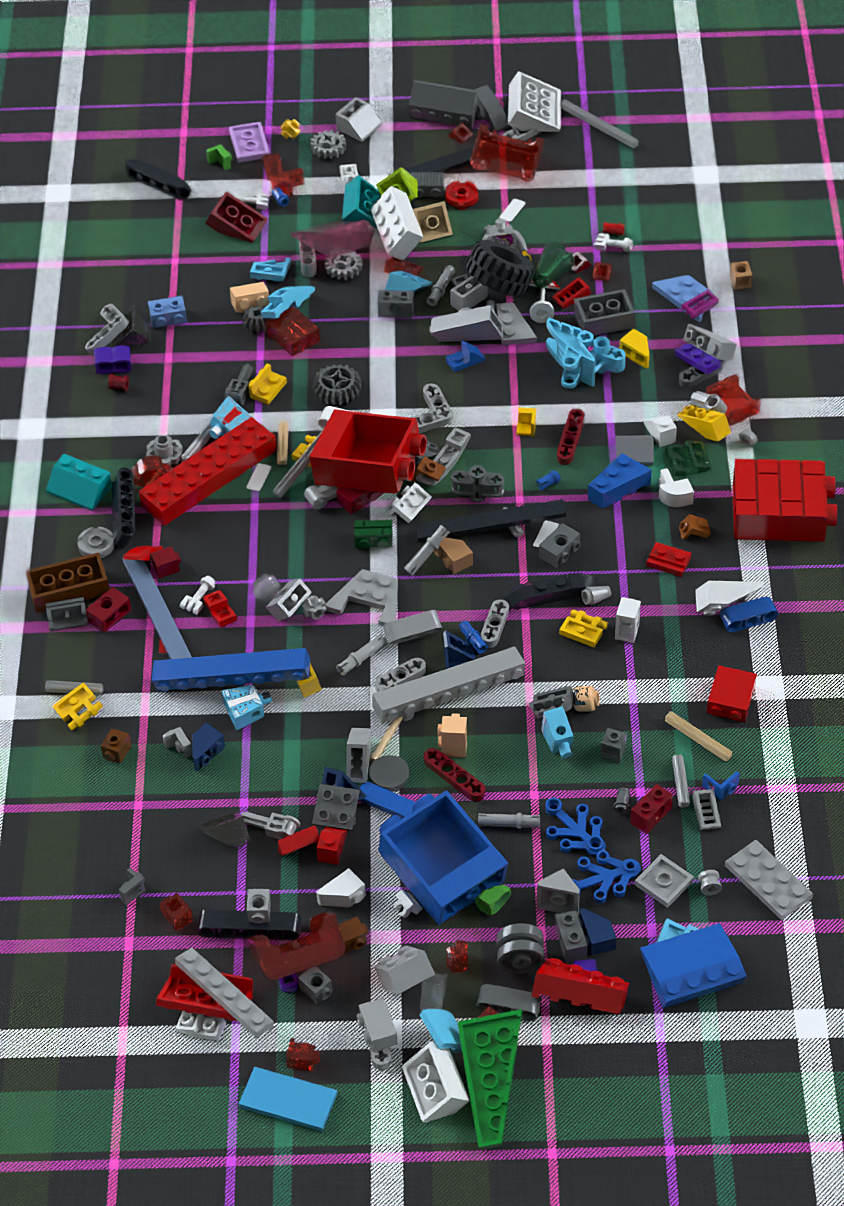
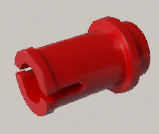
[603,222,625,236]

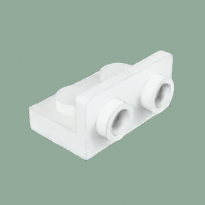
[389,483,432,523]

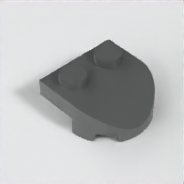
[529,686,573,719]

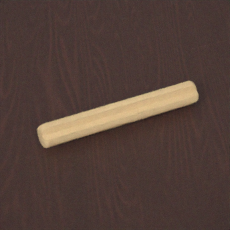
[665,712,732,761]

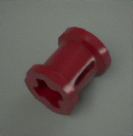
[108,374,129,391]

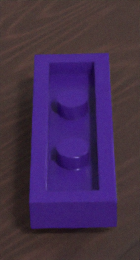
[675,343,721,374]

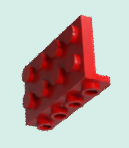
[156,964,254,1021]

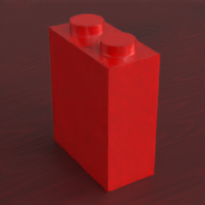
[707,665,757,722]

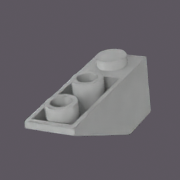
[683,324,737,360]

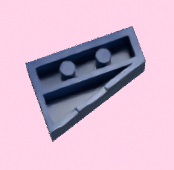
[588,453,652,509]

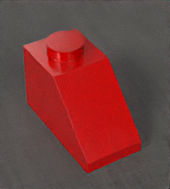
[317,826,347,865]

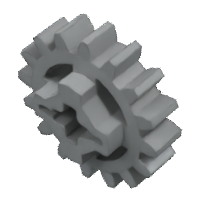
[310,130,346,159]
[325,249,362,280]

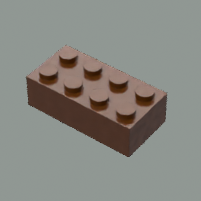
[25,552,110,613]

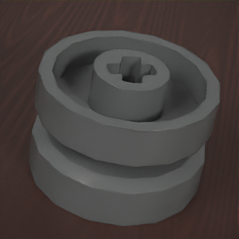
[496,923,545,974]

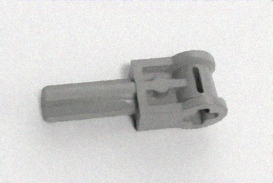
[240,812,300,840]

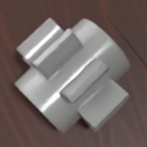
[302,596,326,619]

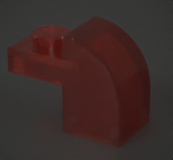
[131,456,173,487]

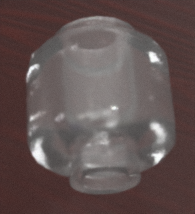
[252,574,281,602]

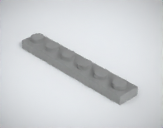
[175,948,274,1038]

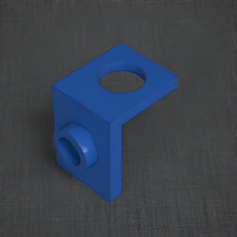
[702,771,740,801]

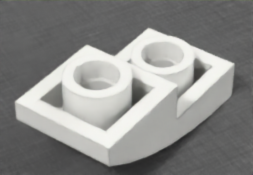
[340,164,358,191]
[175,1011,226,1041]

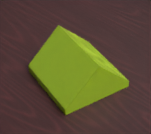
[376,167,418,202]

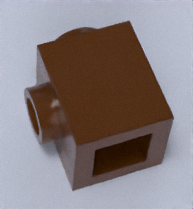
[101,728,132,764]
[334,917,369,954]

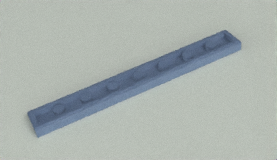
[122,558,192,659]

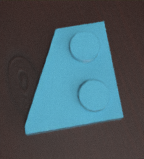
[250,258,291,282]

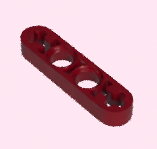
[557,408,585,465]
[423,748,485,802]

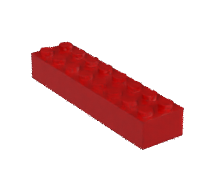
[139,417,277,526]

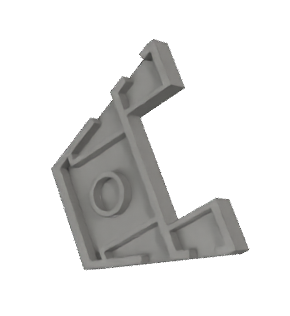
[325,569,398,626]

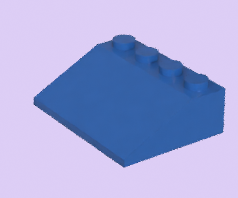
[640,923,747,1009]

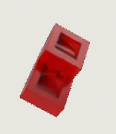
[123,545,163,561]
[203,590,237,628]

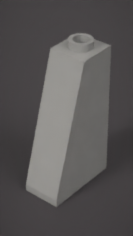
[429,305,503,342]

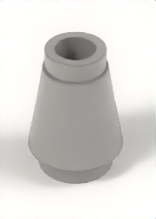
[581,586,611,606]

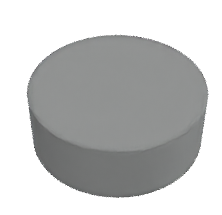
[738,429,757,447]

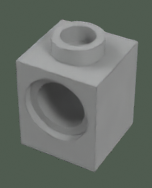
[247,889,271,923]

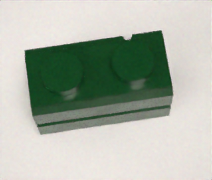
[354,520,393,549]

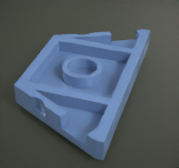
[652,275,713,322]

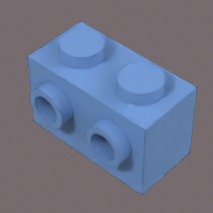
[148,296,187,328]

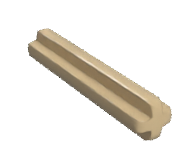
[277,421,288,465]

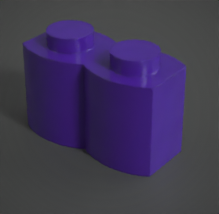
[94,346,132,374]

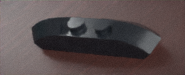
[125,160,192,200]
[504,573,598,610]

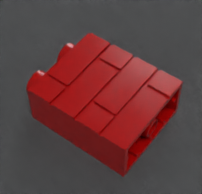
[309,409,427,494]
[732,459,837,542]

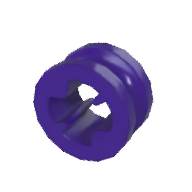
[279,971,299,993]

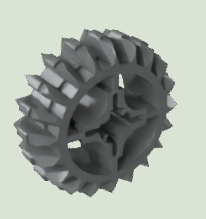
[313,364,361,406]

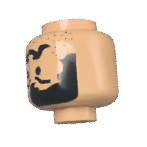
[572,686,600,712]

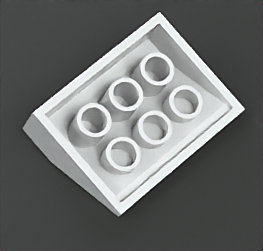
[508,71,561,132]

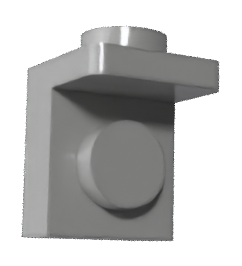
[163,727,193,758]

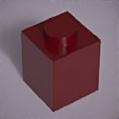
[150,546,181,578]

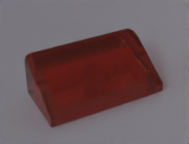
[384,257,423,277]

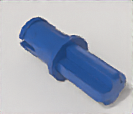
[459,620,488,654]

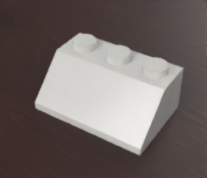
[402,1042,470,1123]

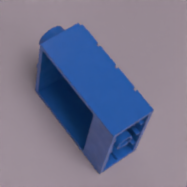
[378,790,508,926]

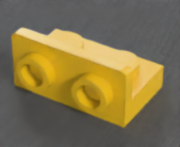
[248,364,287,405]

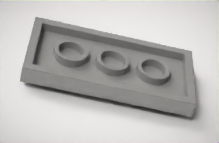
[725,840,813,920]

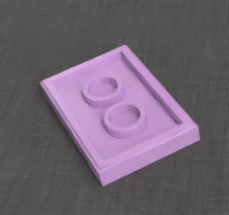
[229,122,270,163]

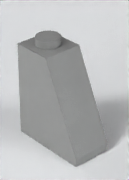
[346,728,372,783]

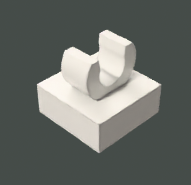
[393,890,423,918]

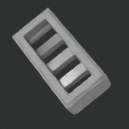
[692,789,721,831]

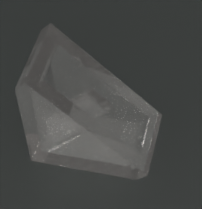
[420,973,448,1011]

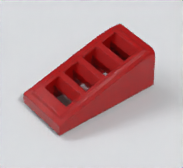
[552,277,591,309]

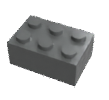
[574,289,635,336]

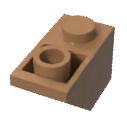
[434,538,473,574]

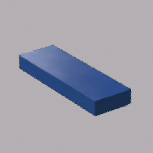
[359,781,416,819]

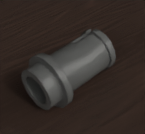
[613,788,630,815]

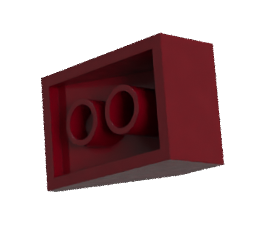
[205,191,268,243]

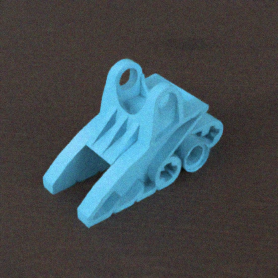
[546,318,626,389]

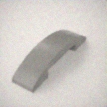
[416,427,471,487]

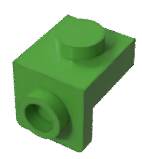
[207,144,232,170]

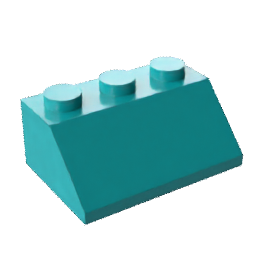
[342,175,382,228]
[46,454,112,511]

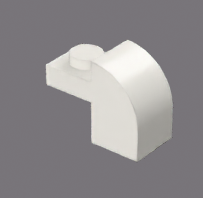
[658,469,694,507]

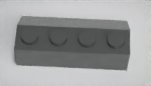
[409,80,477,128]

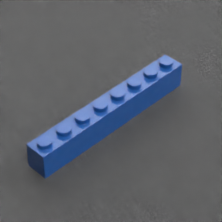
[152,648,310,691]

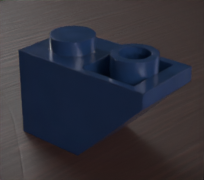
[192,723,225,772]
[579,908,616,955]

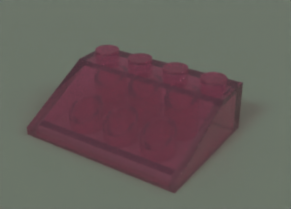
[290,220,375,257]

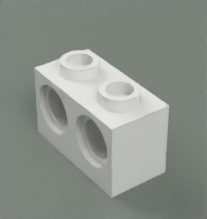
[615,597,641,643]

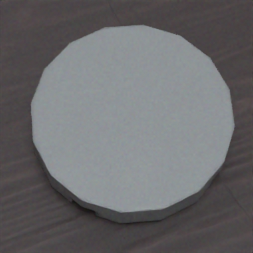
[78,527,115,558]

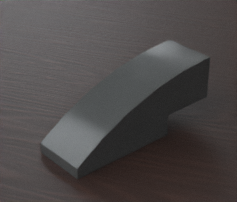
[474,85,510,133]

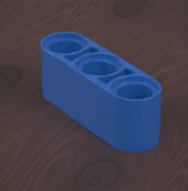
[719,597,779,632]

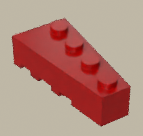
[531,958,629,1014]

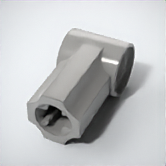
[690,391,727,414]
[304,485,339,509]

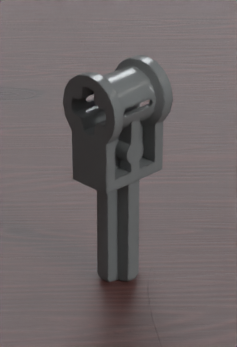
[224,364,253,405]

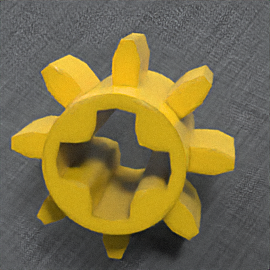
[280,119,301,139]

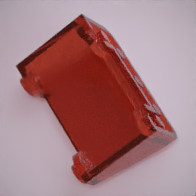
[470,124,545,182]
[247,911,345,980]

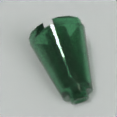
[532,242,575,288]

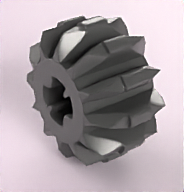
[243,304,273,333]

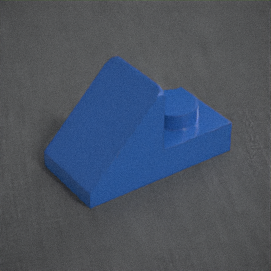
[446,341,485,372]

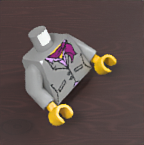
[482,219,532,262]

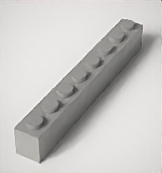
[372,647,525,723]

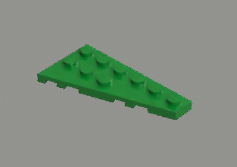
[457,1009,522,1150]

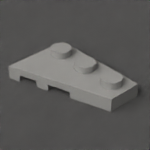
[496,303,537,345]

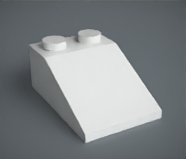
[696,581,764,615]

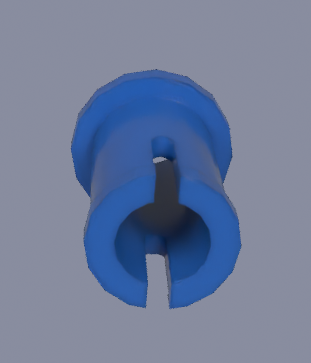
[271,187,289,207]
[536,471,561,490]

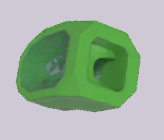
[475,884,511,915]

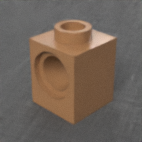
[730,261,753,290]

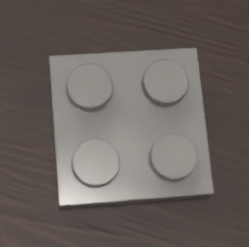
[635,854,694,908]

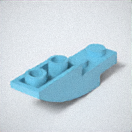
[261,286,315,319]

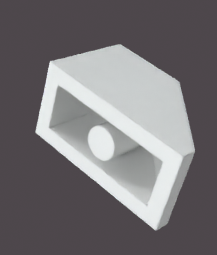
[644,415,677,448]
[316,869,366,907]

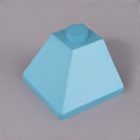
[385,271,432,293]

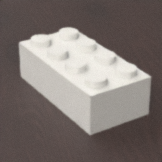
[371,186,423,260]

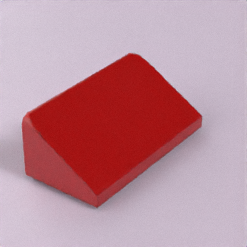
[278,826,320,855]

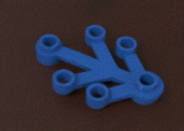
[545,798,606,856]
[572,850,641,904]

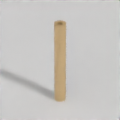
[370,717,403,763]

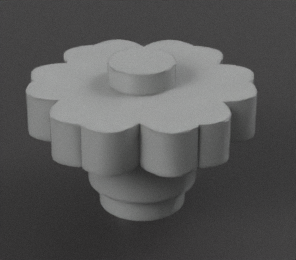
[146,434,183,468]

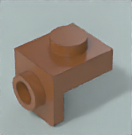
[679,514,711,540]

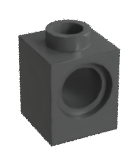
[601,728,627,763]
[298,965,333,1004]

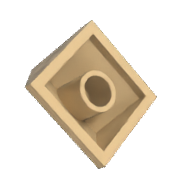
[413,201,453,243]

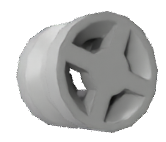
[698,870,722,895]

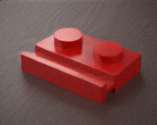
[646,542,691,577]

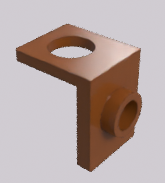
[413,456,446,482]

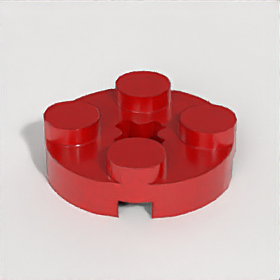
[445,181,479,210]

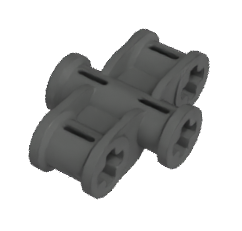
[451,465,505,503]

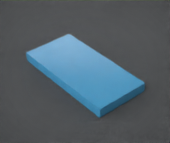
[239,1067,337,1132]

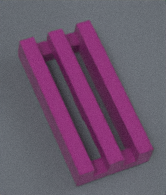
[681,290,719,319]

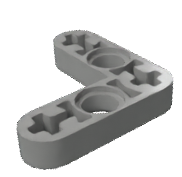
[85,304,129,355]
[409,384,453,433]
[375,658,426,721]

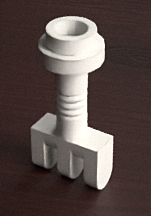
[232,192,269,210]
[593,234,633,252]
[180,576,215,615]

